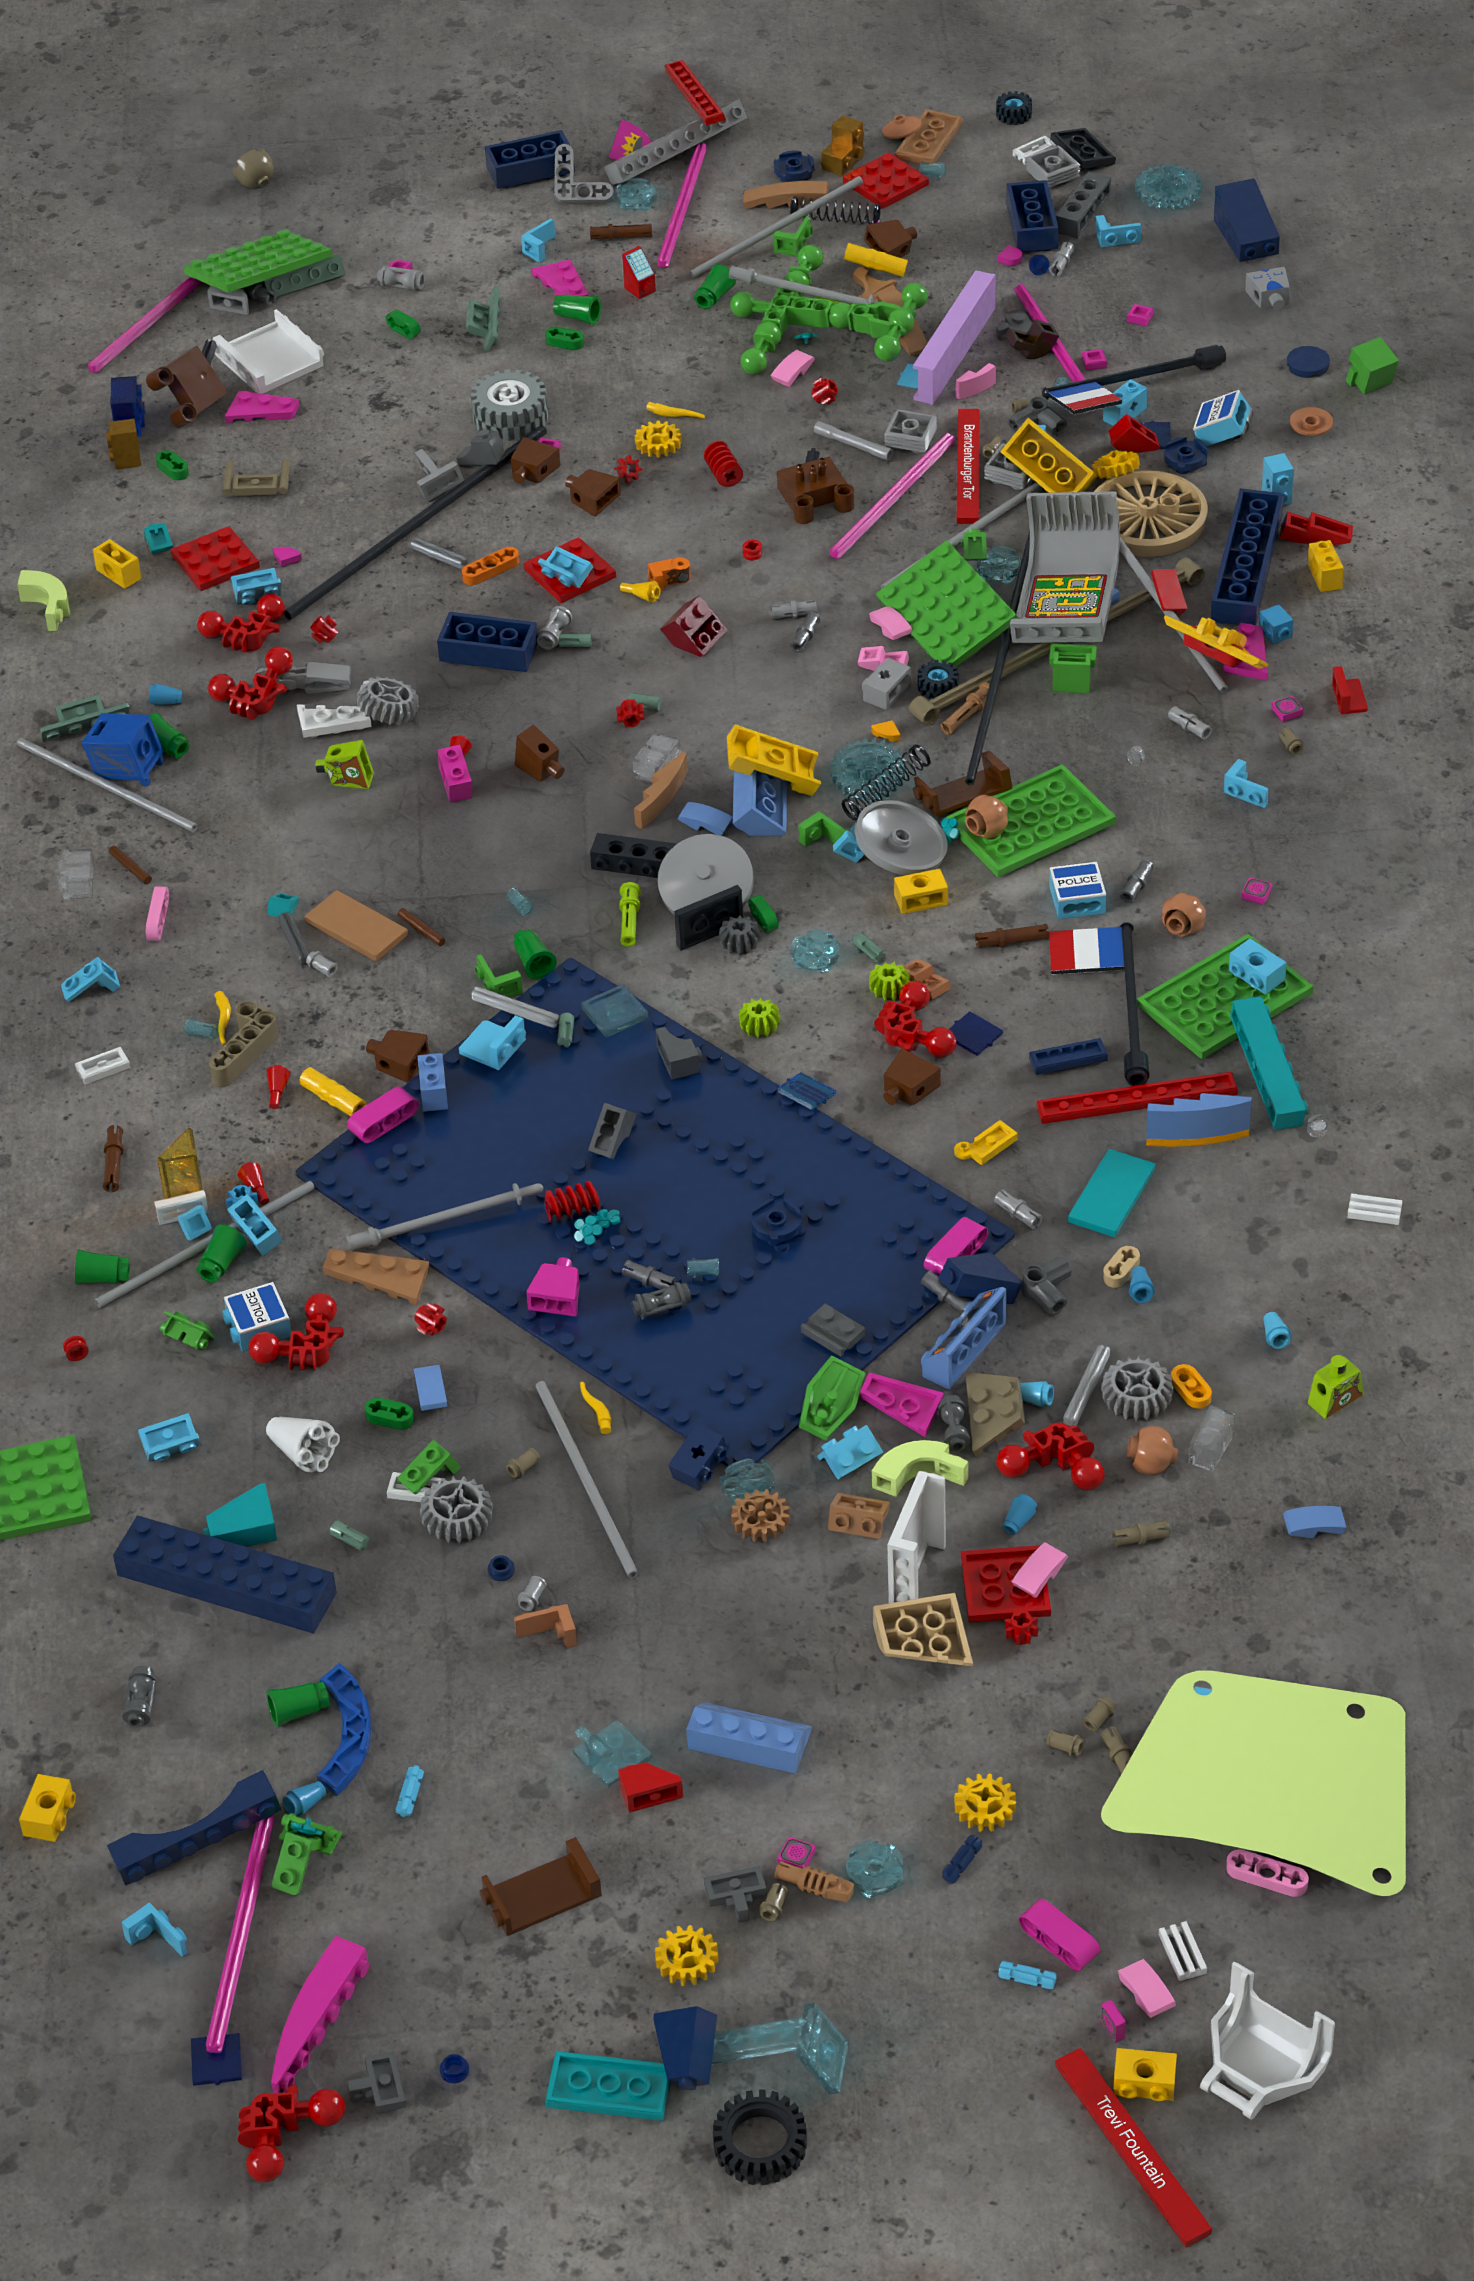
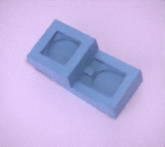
[677,802,733,836]
[414,1365,447,1411]
[1283,1506,1347,1538]

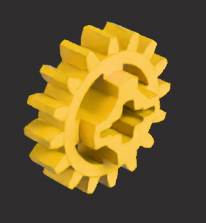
[635,420,682,458]
[1092,450,1140,479]
[954,1774,1016,1832]
[655,1925,719,1986]

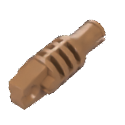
[774,1861,854,1902]

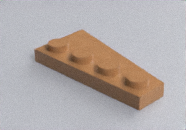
[323,1249,430,1306]

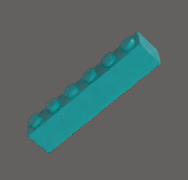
[1230,996,1308,1130]

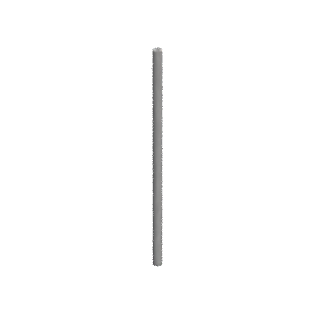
[689,176,863,278]
[881,482,1040,589]
[1120,538,1228,693]
[17,738,197,832]
[95,1181,315,1308]
[535,1381,638,1579]

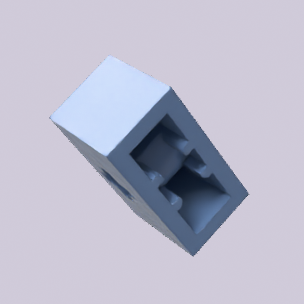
[418,1053,448,1112]

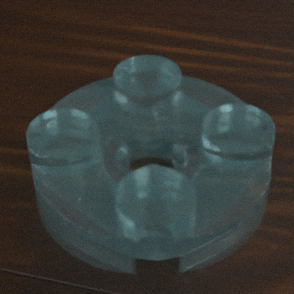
[616,178,657,210]
[977,546,1021,583]
[791,930,840,972]
[719,1459,774,1502]
[846,1841,904,1898]

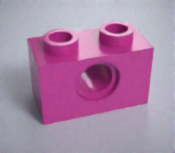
[438,745,472,802]

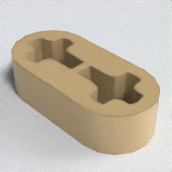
[1103,1246,1140,1288]

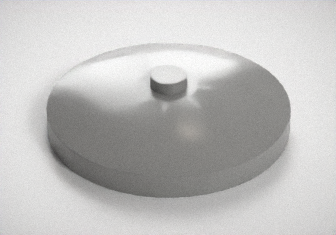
[854,800,948,875]
[658,834,754,915]

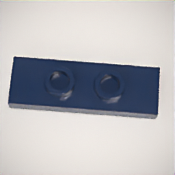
[1029,1038,1108,1075]

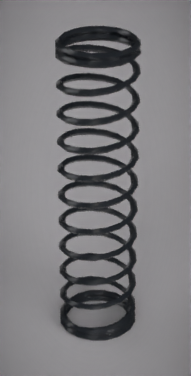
[790,196,881,224]
[841,744,931,821]

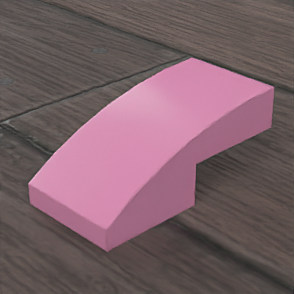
[771,350,815,387]
[956,363,996,399]
[869,606,913,640]
[858,646,909,671]
[1011,1542,1068,1598]
[1118,1959,1176,2018]

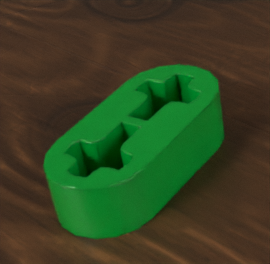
[386,309,421,339]
[545,327,584,350]
[156,450,189,481]
[748,895,779,933]
[365,1398,414,1430]

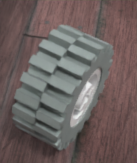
[471,369,548,441]

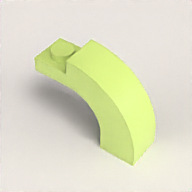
[17,570,70,631]
[872,1440,968,1497]

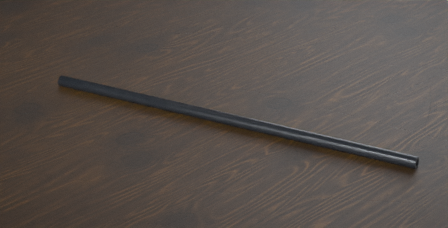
[284,425,547,620]

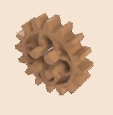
[731,1489,790,1542]

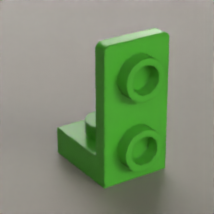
[773,216,813,257]
[961,529,987,561]
[798,811,848,847]
[474,954,523,998]
[398,1440,461,1495]
[272,1830,324,1895]

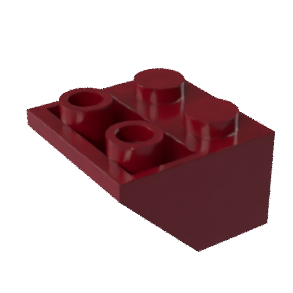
[660,595,727,657]

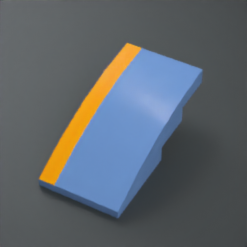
[1146,1093,1252,1147]

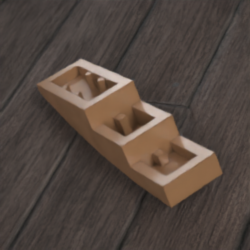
[743,181,829,209]
[877,290,927,357]
[634,752,688,829]

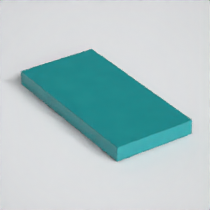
[1068,1149,1156,1238]
[545,2051,671,2121]

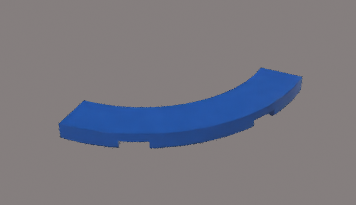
[317,1663,371,1796]

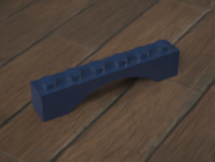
[107,1770,281,1886]

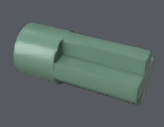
[559,634,592,647]
[628,693,662,711]
[853,933,886,963]
[557,1013,574,1047]
[330,1520,370,1551]

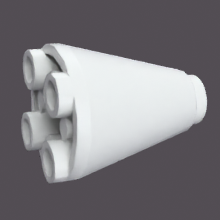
[266,1417,340,1472]

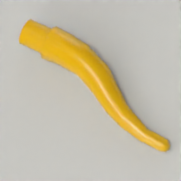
[646,402,705,419]
[215,991,231,1045]
[580,1382,612,1434]

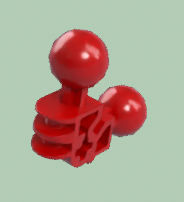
[197,594,285,653]
[207,646,294,720]
[874,981,957,1058]
[248,1293,344,1371]
[996,1423,1105,1491]
[238,2084,345,2183]

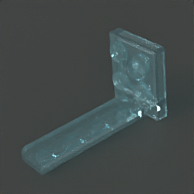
[712,2003,849,2095]

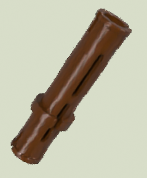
[590,223,652,241]
[975,924,1049,948]
[103,1125,124,1192]

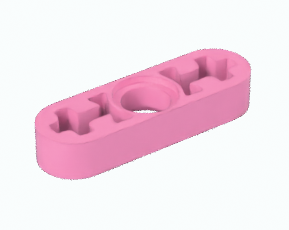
[146,886,169,941]
[1226,1850,1309,1897]

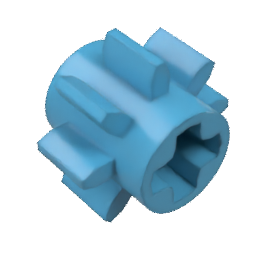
[226,1185,258,1209]

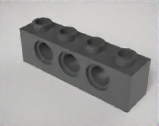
[1055,172,1111,238]

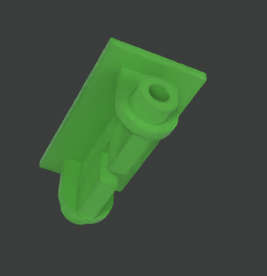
[160,1311,216,1350]
[279,1813,343,1856]

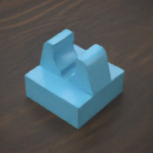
[177,1205,212,1240]

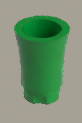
[694,264,736,309]
[553,294,601,325]
[149,713,190,759]
[513,929,557,979]
[196,1225,247,1283]
[75,1249,130,1285]
[266,1681,330,1728]

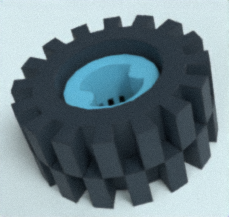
[996,91,1032,125]
[917,660,959,699]

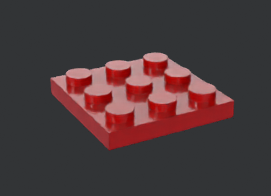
[843,152,929,209]
[170,526,260,591]
[524,537,616,603]
[960,1545,1051,1623]

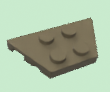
[966,1372,1025,1457]

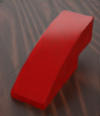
[1280,511,1353,545]

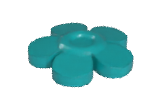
[794,332,818,344]
[941,818,959,844]
[594,1209,620,1228]
[574,1215,603,1245]
[291,1818,322,1836]

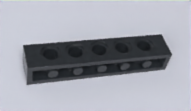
[590,833,678,878]

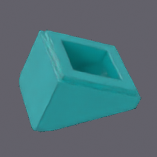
[268,893,300,917]

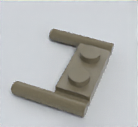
[222,459,290,496]

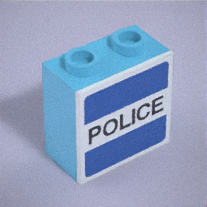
[1193,390,1251,446]
[1049,862,1106,919]
[222,1282,291,1352]

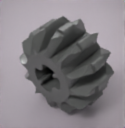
[719,915,760,955]

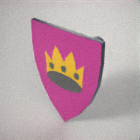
[608,119,652,161]

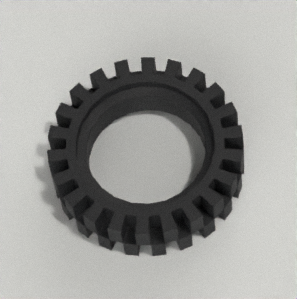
[713,2089,807,2185]

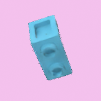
[1095,215,1142,247]
[521,218,555,263]
[1224,759,1268,808]
[833,823,865,863]
[61,957,120,1002]
[121,1902,187,1957]

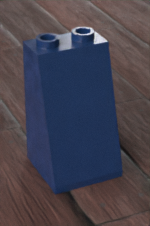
[1214,178,1280,262]

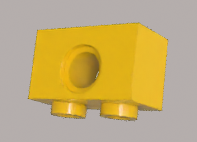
[93,539,142,589]
[1307,540,1344,592]
[894,869,948,914]
[19,1774,76,1842]
[1113,2048,1177,2101]

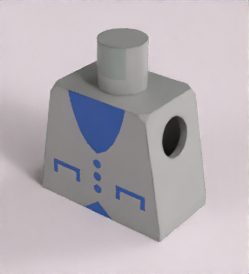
[1245,267,1290,310]

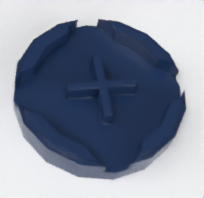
[1287,346,1330,378]

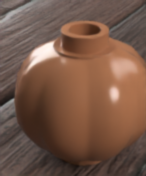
[965,795,1008,839]
[1161,892,1206,937]
[1127,1426,1178,1475]

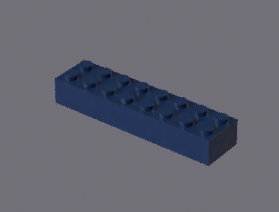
[1211,488,1284,625]
[113,1515,337,1634]

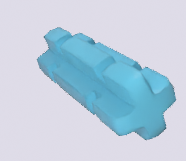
[396,1766,424,1818]
[999,1961,1057,1989]

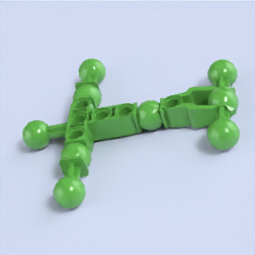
[730,245,928,375]

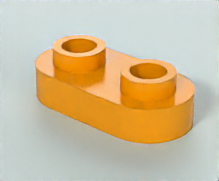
[1171,1364,1212,1409]

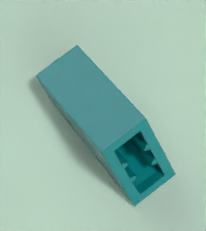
[203,1483,277,1547]

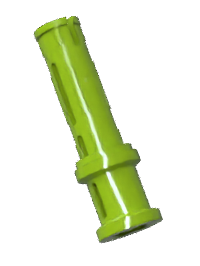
[619,882,641,947]

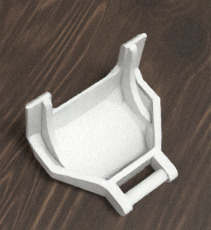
[1200,1962,1335,2120]

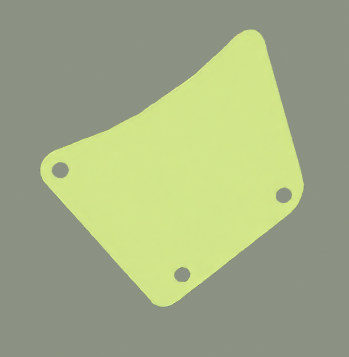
[1101,1671,1406,1896]

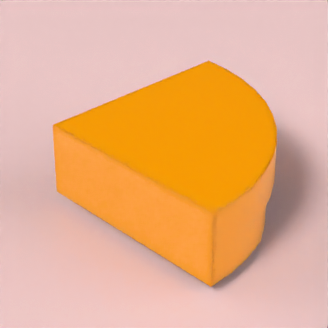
[871,720,901,742]

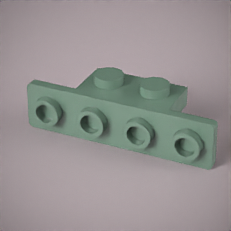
[263,255,345,296]
[466,286,501,351]
[40,694,130,741]

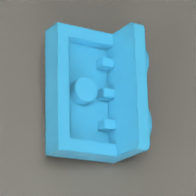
[538,546,593,588]
[138,1413,199,1462]
[817,1425,883,1480]

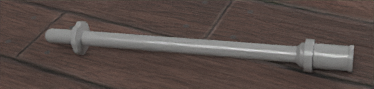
[729,265,878,304]
[346,1183,543,1251]

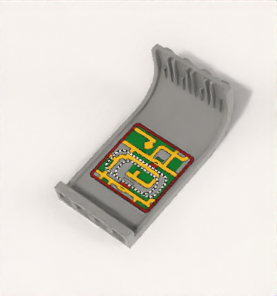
[1010,492,1120,643]

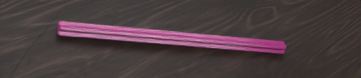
[657,143,706,268]
[88,277,202,374]
[1014,284,1097,412]
[830,433,954,559]
[206,1815,275,2053]

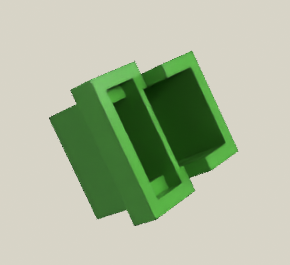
[1346,337,1399,394]
[1049,644,1097,693]

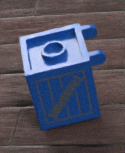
[81,713,164,786]

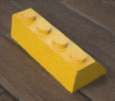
[1000,418,1098,493]

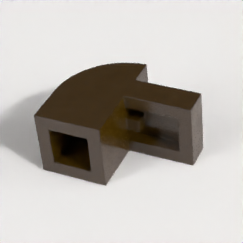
[1006,319,1059,359]

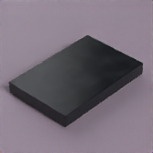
[1050,128,1116,169]
[674,885,743,951]

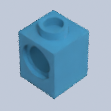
[1259,605,1293,644]

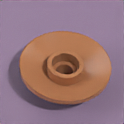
[882,115,922,139]
[1290,407,1333,436]

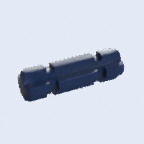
[942,1835,982,1884]

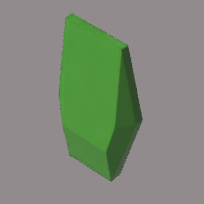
[799,1355,865,1441]

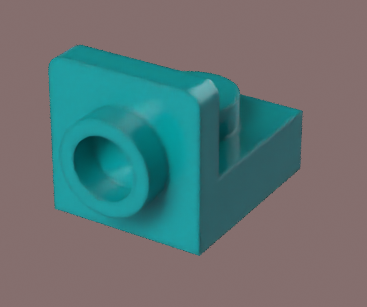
[144,523,173,555]

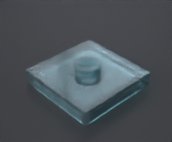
[581,984,648,1038]

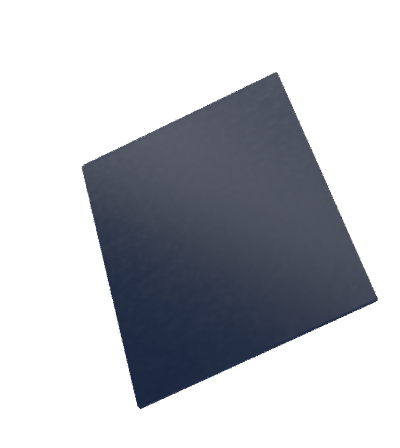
[296,958,1015,1475]

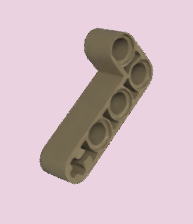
[209,1001,279,1087]

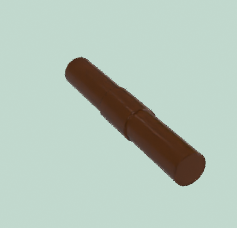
[109,846,152,885]
[397,908,445,946]

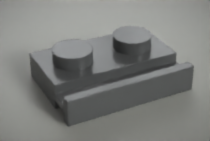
[801,1304,865,1357]

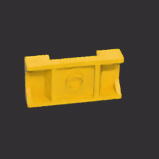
[727,724,821,797]

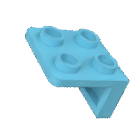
[231,568,281,605]
[459,1015,526,1070]

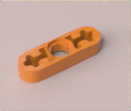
[462,547,520,585]

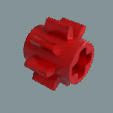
[811,378,838,405]
[614,455,643,483]
[310,615,338,644]
[616,699,645,727]
[414,1303,447,1336]
[1005,1611,1038,1645]

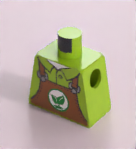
[315,740,374,789]
[1308,1355,1364,1419]

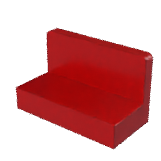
[1151,569,1187,618]
[1332,666,1368,714]

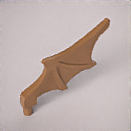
[853,265,902,301]

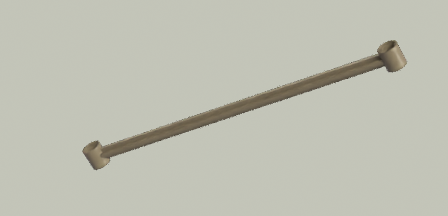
[909,557,1205,726]

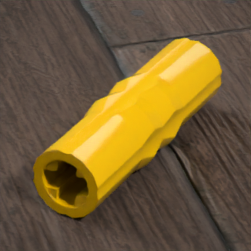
[843,243,908,277]
[299,1067,366,1117]

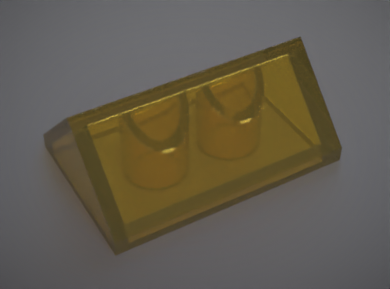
[157,1127,203,1199]

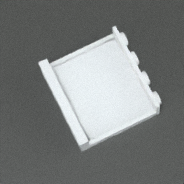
[213,309,324,394]
[888,1471,946,1603]

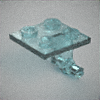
[573,1720,652,1788]

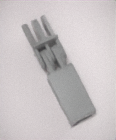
[255,662,351,694]

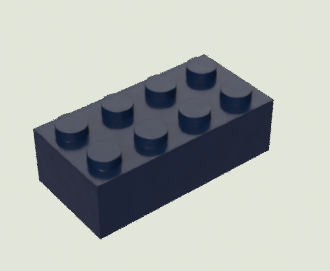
[485,130,575,189]
[1006,180,1059,252]
[437,612,538,672]

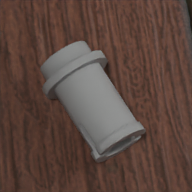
[306,951,338,978]
[518,1576,547,1611]

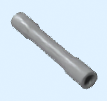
[814,421,893,461]

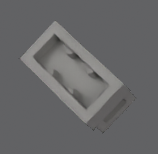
[415,449,465,502]

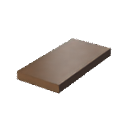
[895,109,963,167]
[305,890,408,962]

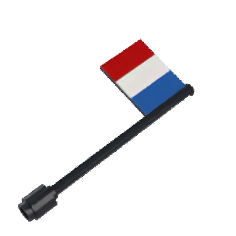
[1042,345,1226,415]
[1049,922,1150,1086]

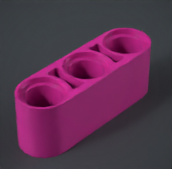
[347,1086,419,1143]
[924,1217,988,1276]
[1018,1899,1101,1971]

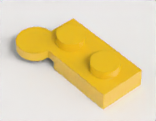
[954,1120,1018,1165]

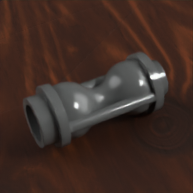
[632,1282,692,1320]
[938,1395,971,1452]
[122,1666,156,1728]

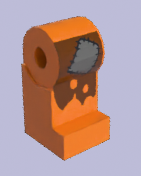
[648,557,690,591]

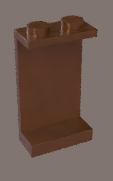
[913,750,1013,816]
[479,1837,602,1936]

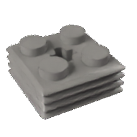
[1026,146,1080,189]
[884,409,937,454]
[984,443,1031,490]

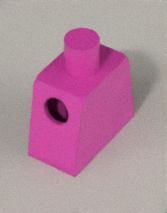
[526,1257,579,1316]

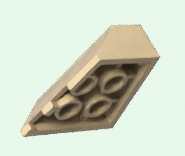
[873,1593,973,1666]

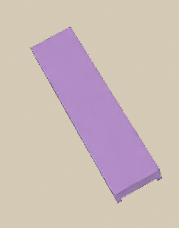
[913,270,996,405]

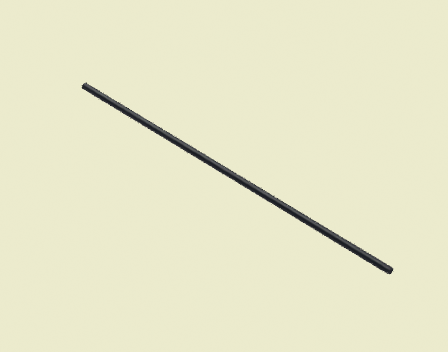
[965,486,1048,786]

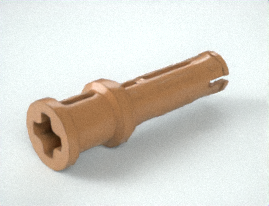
[940,682,997,735]

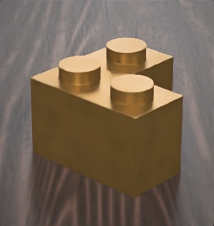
[821,115,865,176]
[105,419,142,470]

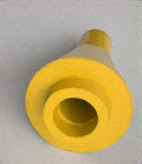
[620,581,661,603]

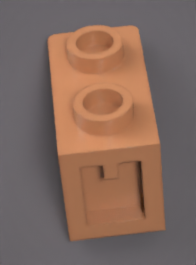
[514,1604,577,1648]

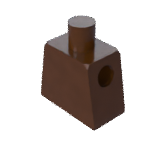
[864,219,917,258]
[511,437,561,484]
[565,469,620,517]
[515,724,565,781]
[366,1030,429,1083]
[883,1049,941,1105]

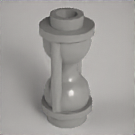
[377,265,425,291]
[537,606,573,650]

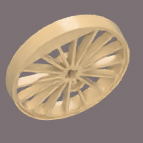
[1094,471,1208,557]

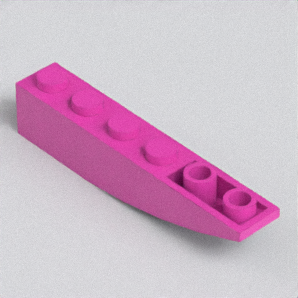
[271,1936,369,2093]

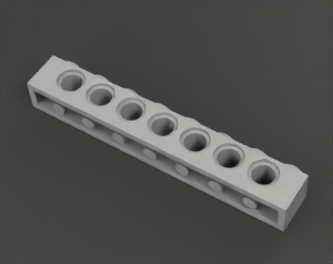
[604,99,747,185]

